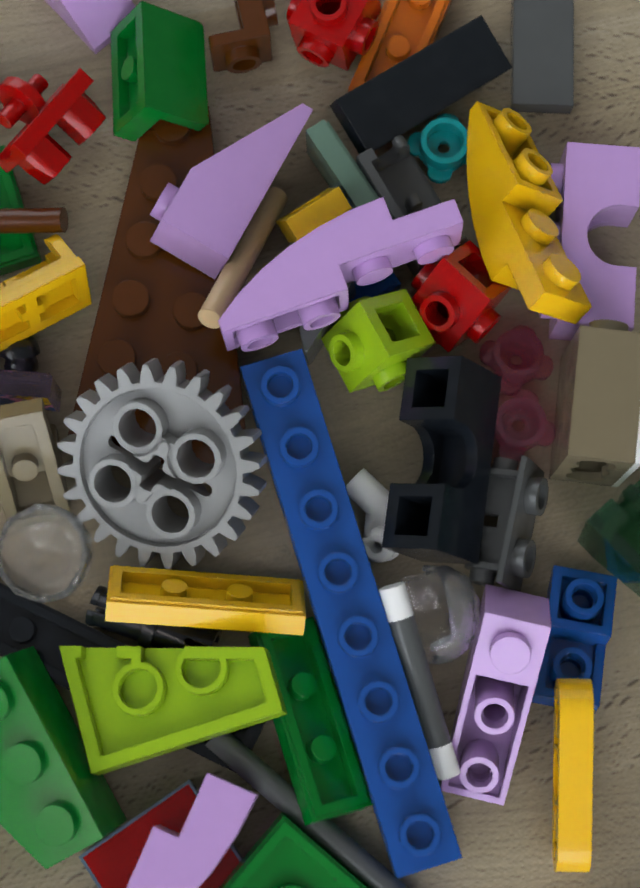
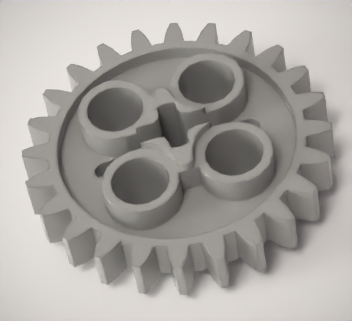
[57,358,268,569]

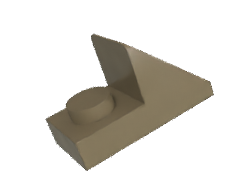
[0,397,71,528]

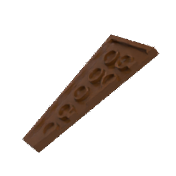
[68,106,246,468]

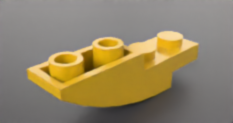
[466,101,592,324]

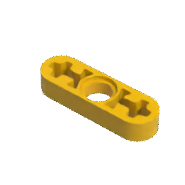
[552,678,594,873]

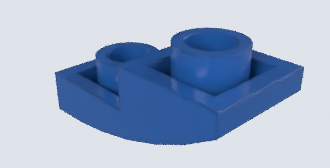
[531,565,618,714]

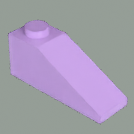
[150,103,313,279]

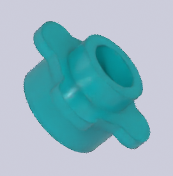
[408,113,468,184]

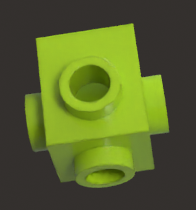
[321,289,435,393]

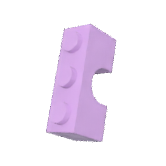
[539,142,640,341]

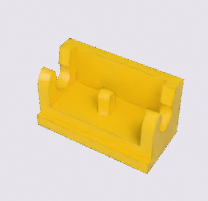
[0,234,92,352]

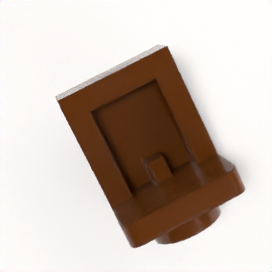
[208,0,278,73]

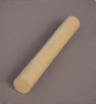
[198,187,288,329]

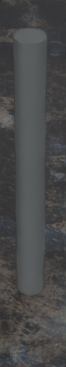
[205,733,409,888]

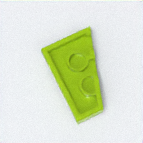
[59,646,287,776]

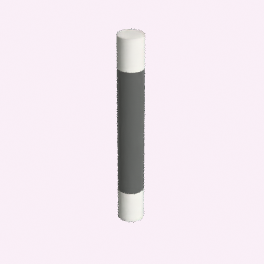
[379,582,461,781]

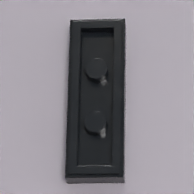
[330,15,512,154]

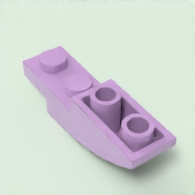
[218,197,464,352]

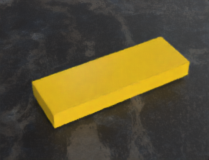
[105,565,306,636]

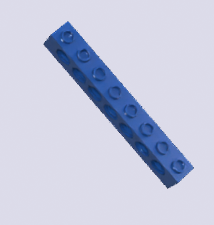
[240,348,463,879]

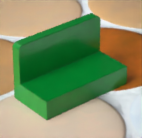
[111,1,209,142]

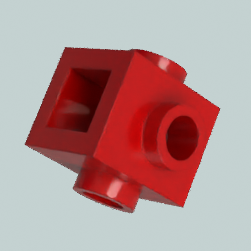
[286,0,381,71]
[411,240,511,353]

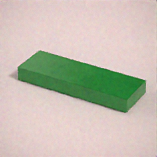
[248,616,373,826]

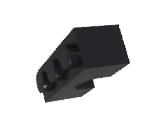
[382,356,502,565]

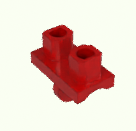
[0,68,107,185]

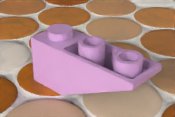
[440,584,551,806]

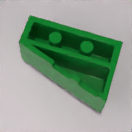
[0,646,127,869]

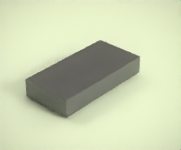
[510,0,574,114]

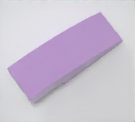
[126,773,259,888]

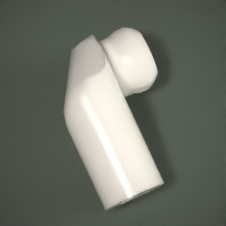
[346,468,399,563]

